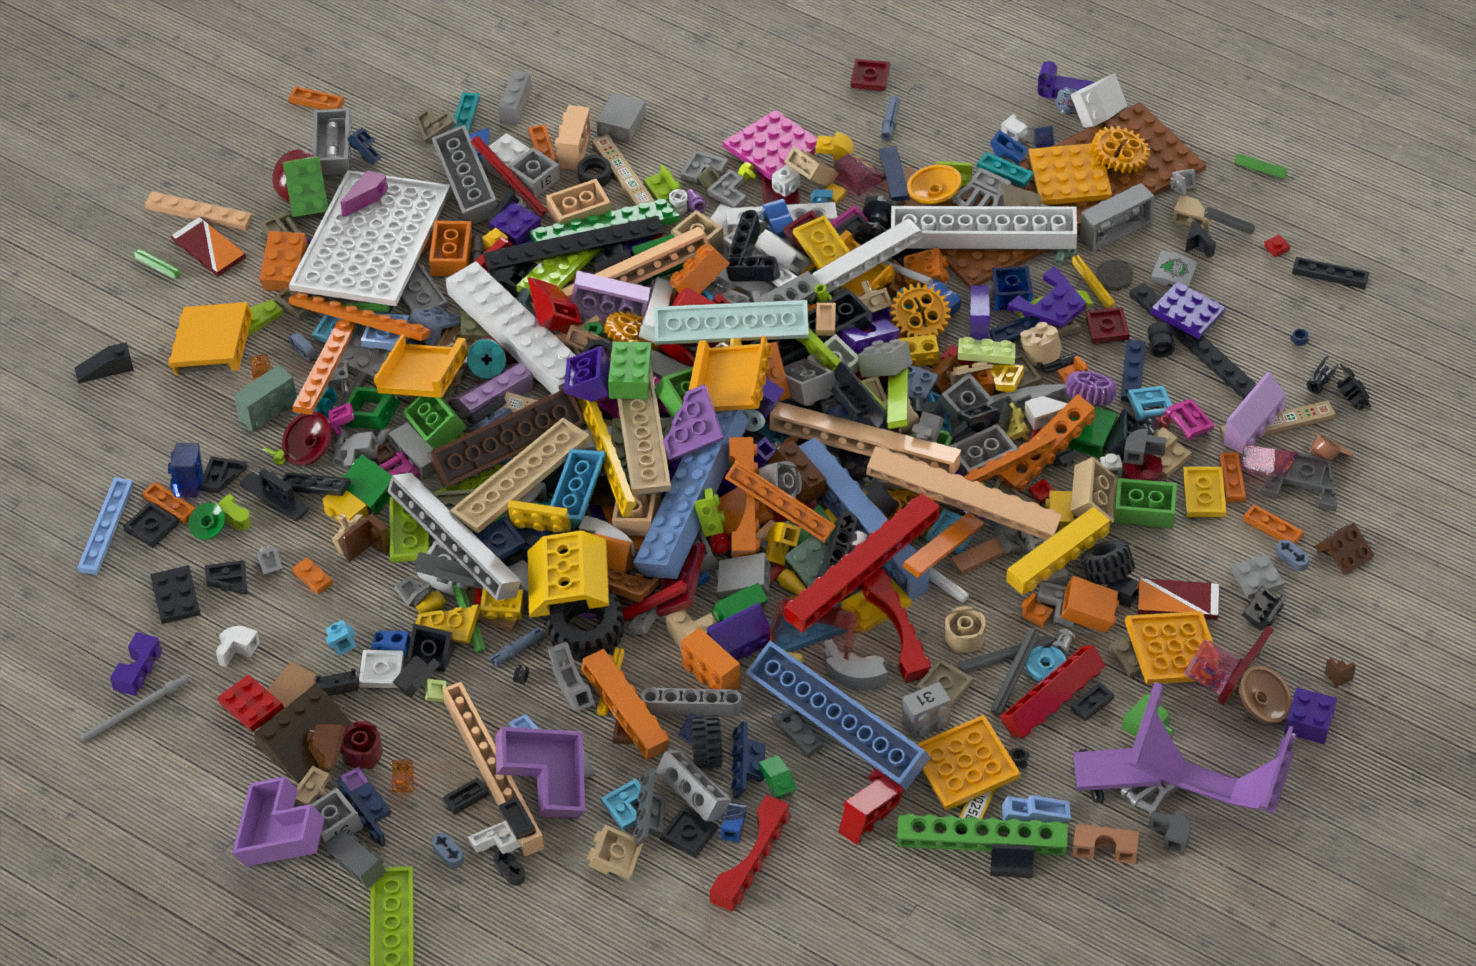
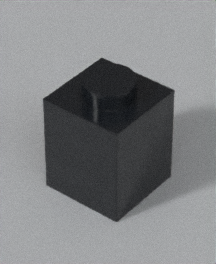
[1107,577,1139,608]

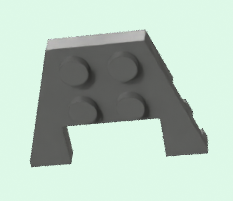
[1260,451,1337,512]

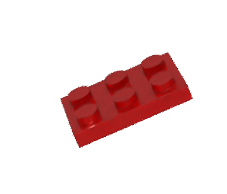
[217,674,284,732]

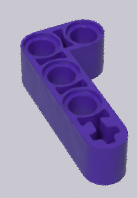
[1037,61,1095,99]
[970,285,990,340]

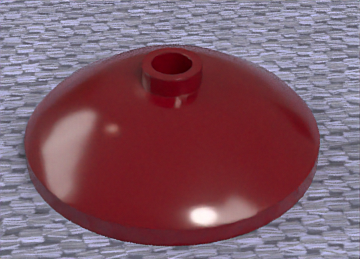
[272,149,323,202]
[282,411,332,466]

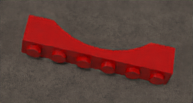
[859,568,931,683]
[709,795,791,911]

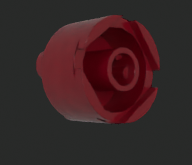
[1122,454,1163,482]
[341,721,383,769]

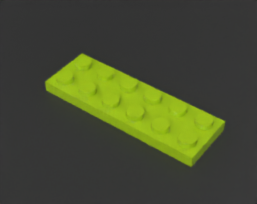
[517,248,603,295]
[370,866,414,966]

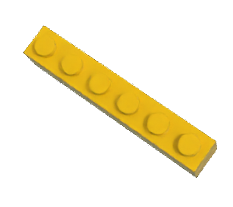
[1006,506,1110,595]

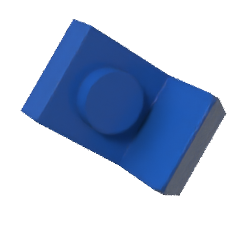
[990,129,1028,165]

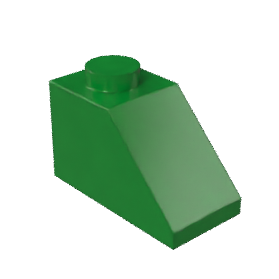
[759,755,797,799]

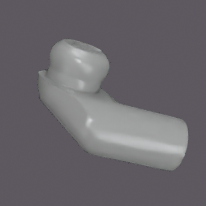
[376,427,396,446]

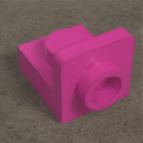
[329,403,354,435]

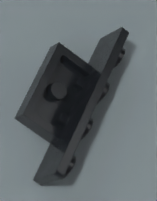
[830,361,888,428]
[240,468,308,522]

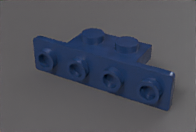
[731,721,765,799]
[337,778,392,847]

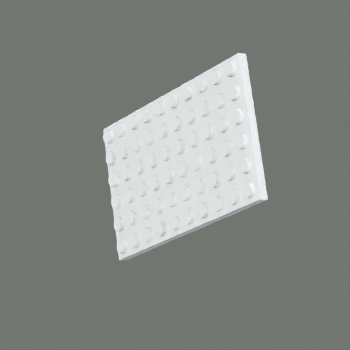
[289,170,451,306]

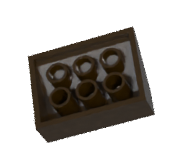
[254,684,352,784]

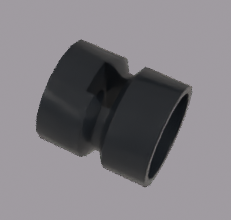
[1147,322,1175,358]

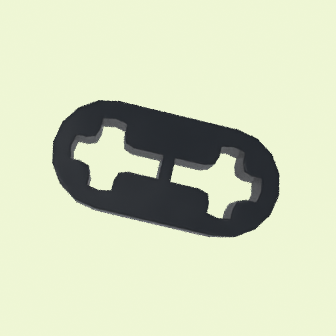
[494,851,525,886]

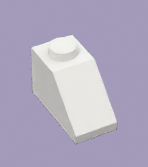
[1024,396,1067,430]

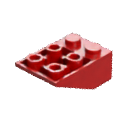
[528,277,581,334]

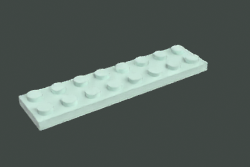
[654,300,809,345]

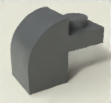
[1123,429,1167,465]
[1149,810,1190,855]

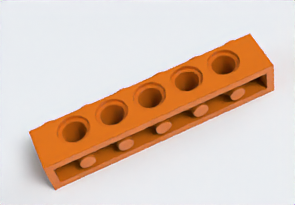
[998,394,1095,492]

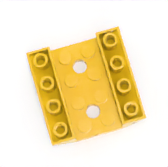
[528,530,609,618]

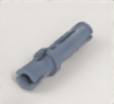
[881,96,900,141]
[489,626,545,667]

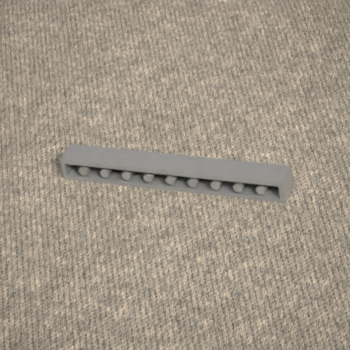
[387,473,521,600]

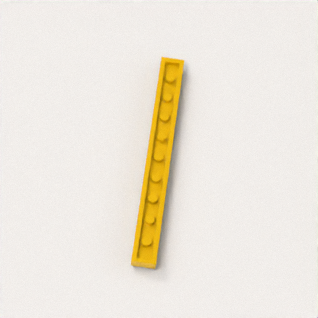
[577,397,636,517]

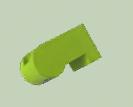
[217,494,251,531]

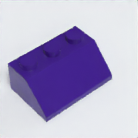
[564,346,610,402]
[707,603,772,661]

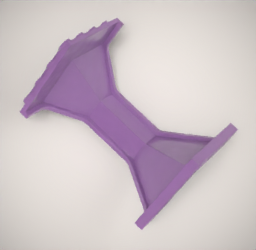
[1128,682,1296,813]

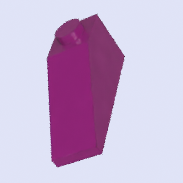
[340,170,388,217]

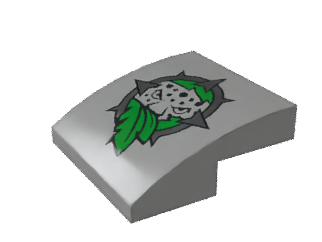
[1150,251,1198,287]

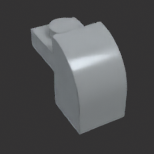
[912,411,944,443]
[341,432,379,471]

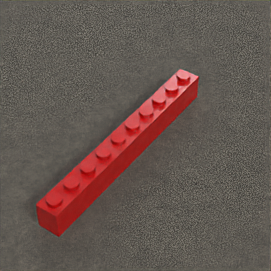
[785,493,940,633]

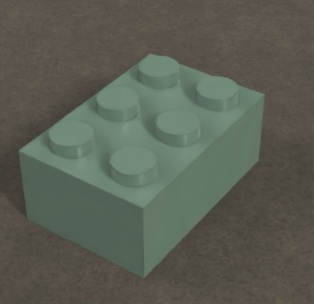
[234,365,297,432]

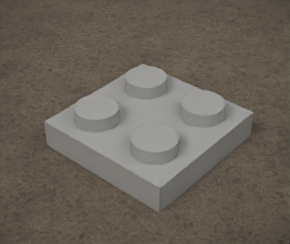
[1230,554,1285,599]

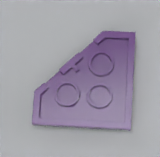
[663,384,724,461]

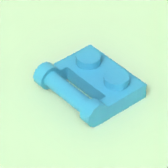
[1127,386,1172,421]

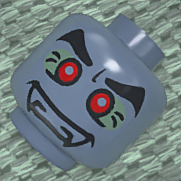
[1055,87,1078,115]

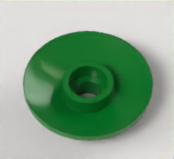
[189,503,225,540]

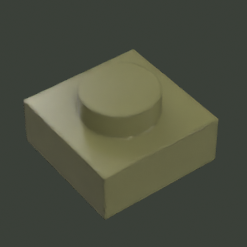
[697,165,721,190]

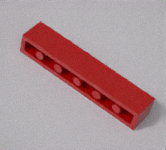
[1000,646,1106,738]

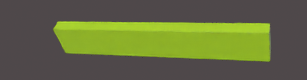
[887,367,909,429]

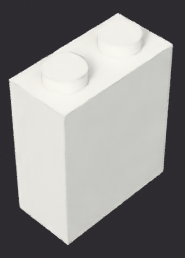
[755,229,812,274]

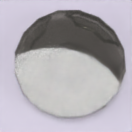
[1096,260,1133,291]

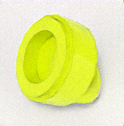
[738,162,756,181]

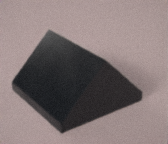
[406,623,455,672]

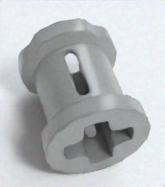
[1052,629,1076,656]

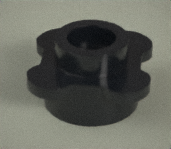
[1009,748,1030,769]

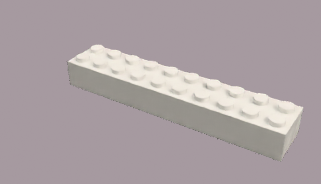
[891,206,1077,249]
[446,262,576,394]

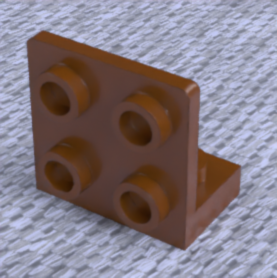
[342,514,390,562]
[1314,522,1374,575]

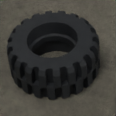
[546,590,624,661]

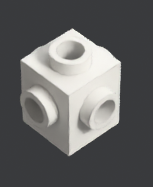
[772,164,800,197]

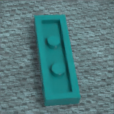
[451,92,480,134]
[977,152,1033,188]

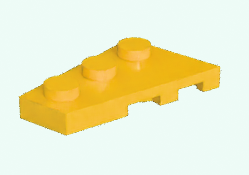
[416,604,480,644]

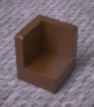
[1325,658,1356,687]

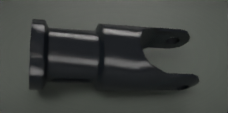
[1306,356,1339,394]

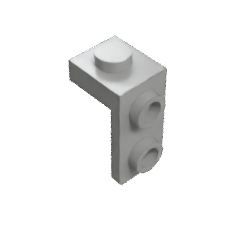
[1170,169,1197,196]
[394,575,431,607]

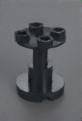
[854,196,898,245]

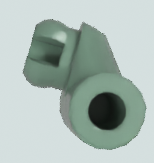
[1053,246,1078,266]

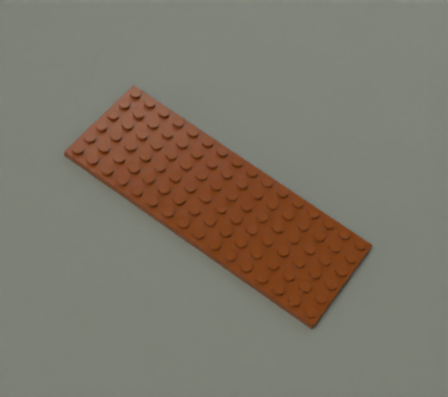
[934,102,1206,289]

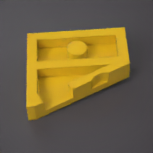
[988,363,1024,393]

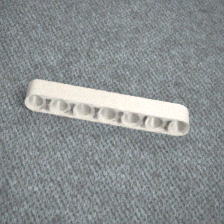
[811,219,923,293]
[639,276,673,343]

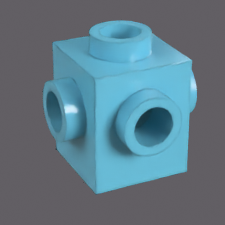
[326,620,357,656]

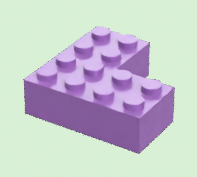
[496,727,585,819]
[232,776,324,867]

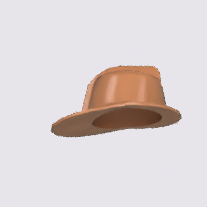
[1310,431,1353,461]

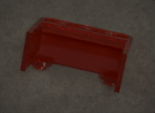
[769,595,861,661]

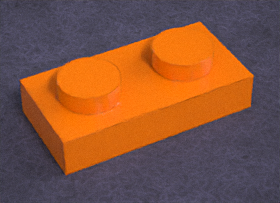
[292,557,333,595]

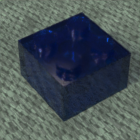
[991,266,1033,310]
[168,443,204,497]

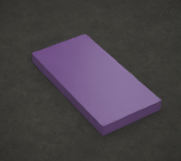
[1073,748,1161,791]

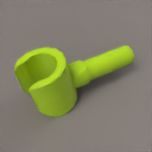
[264,447,286,465]

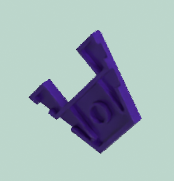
[1007,266,1087,328]

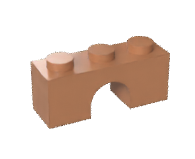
[1072,824,1139,864]

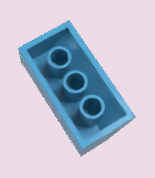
[550,449,606,530]

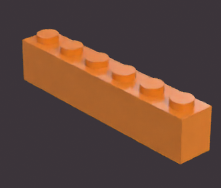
[581,649,669,760]

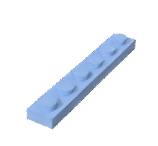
[77,477,134,575]

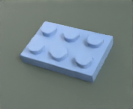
[361,312,409,351]

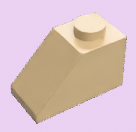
[1173,195,1210,232]

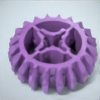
[1065,370,1117,406]

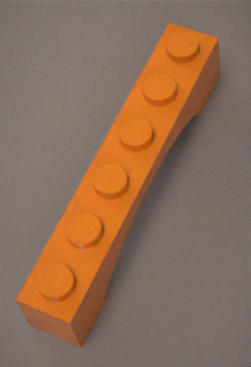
[729,437,760,556]

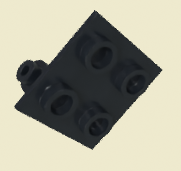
[1337,363,1371,410]

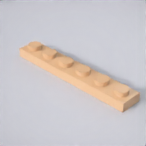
[145,191,253,231]

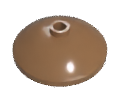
[1239,666,1292,724]

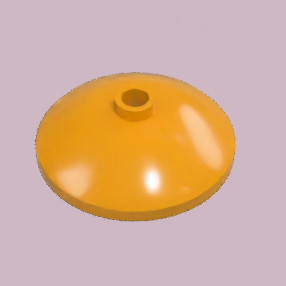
[907,164,962,204]

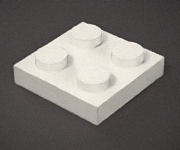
[359,650,404,688]

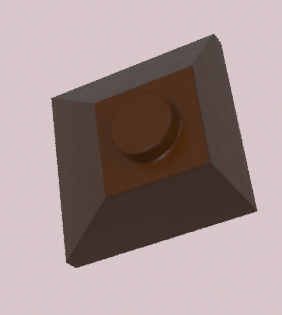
[307,724,345,773]

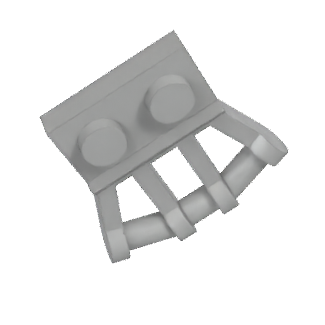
[950,168,1012,206]
[1120,780,1179,815]

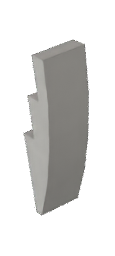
[991,384,1067,410]

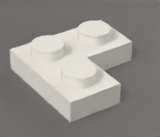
[468,821,522,854]

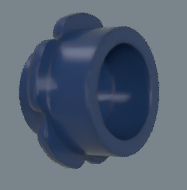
[1290,329,1309,346]

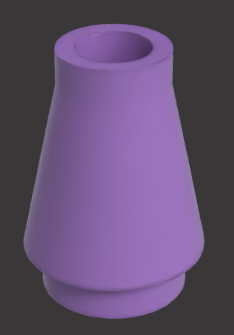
[686,189,706,213]

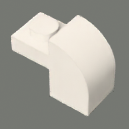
[216,626,260,667]

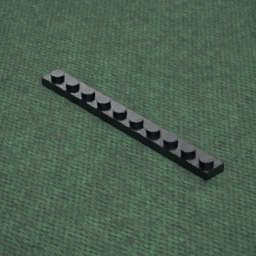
[483,216,664,272]
[1129,282,1257,399]

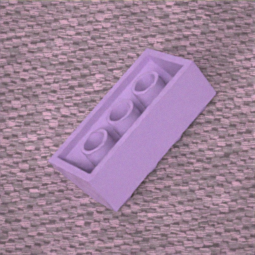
[570,271,650,322]
[450,363,534,420]
[1224,372,1286,455]

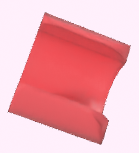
[1151,415,1172,429]

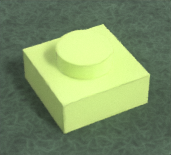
[424,679,447,703]

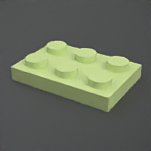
[957,337,1015,365]

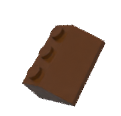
[764,441,827,505]

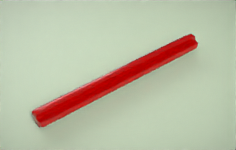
[471,136,547,217]

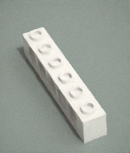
[726,202,837,234]

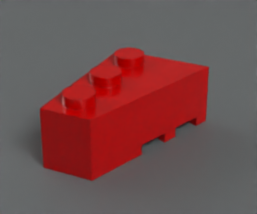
[838,775,904,845]

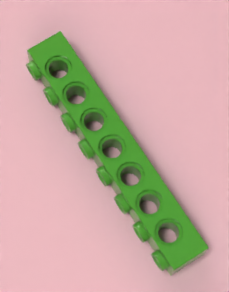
[897,813,1068,856]

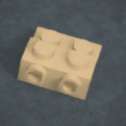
[1151,427,1192,479]
[586,825,643,880]

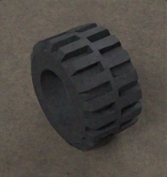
[1080,540,1135,585]
[691,715,723,768]

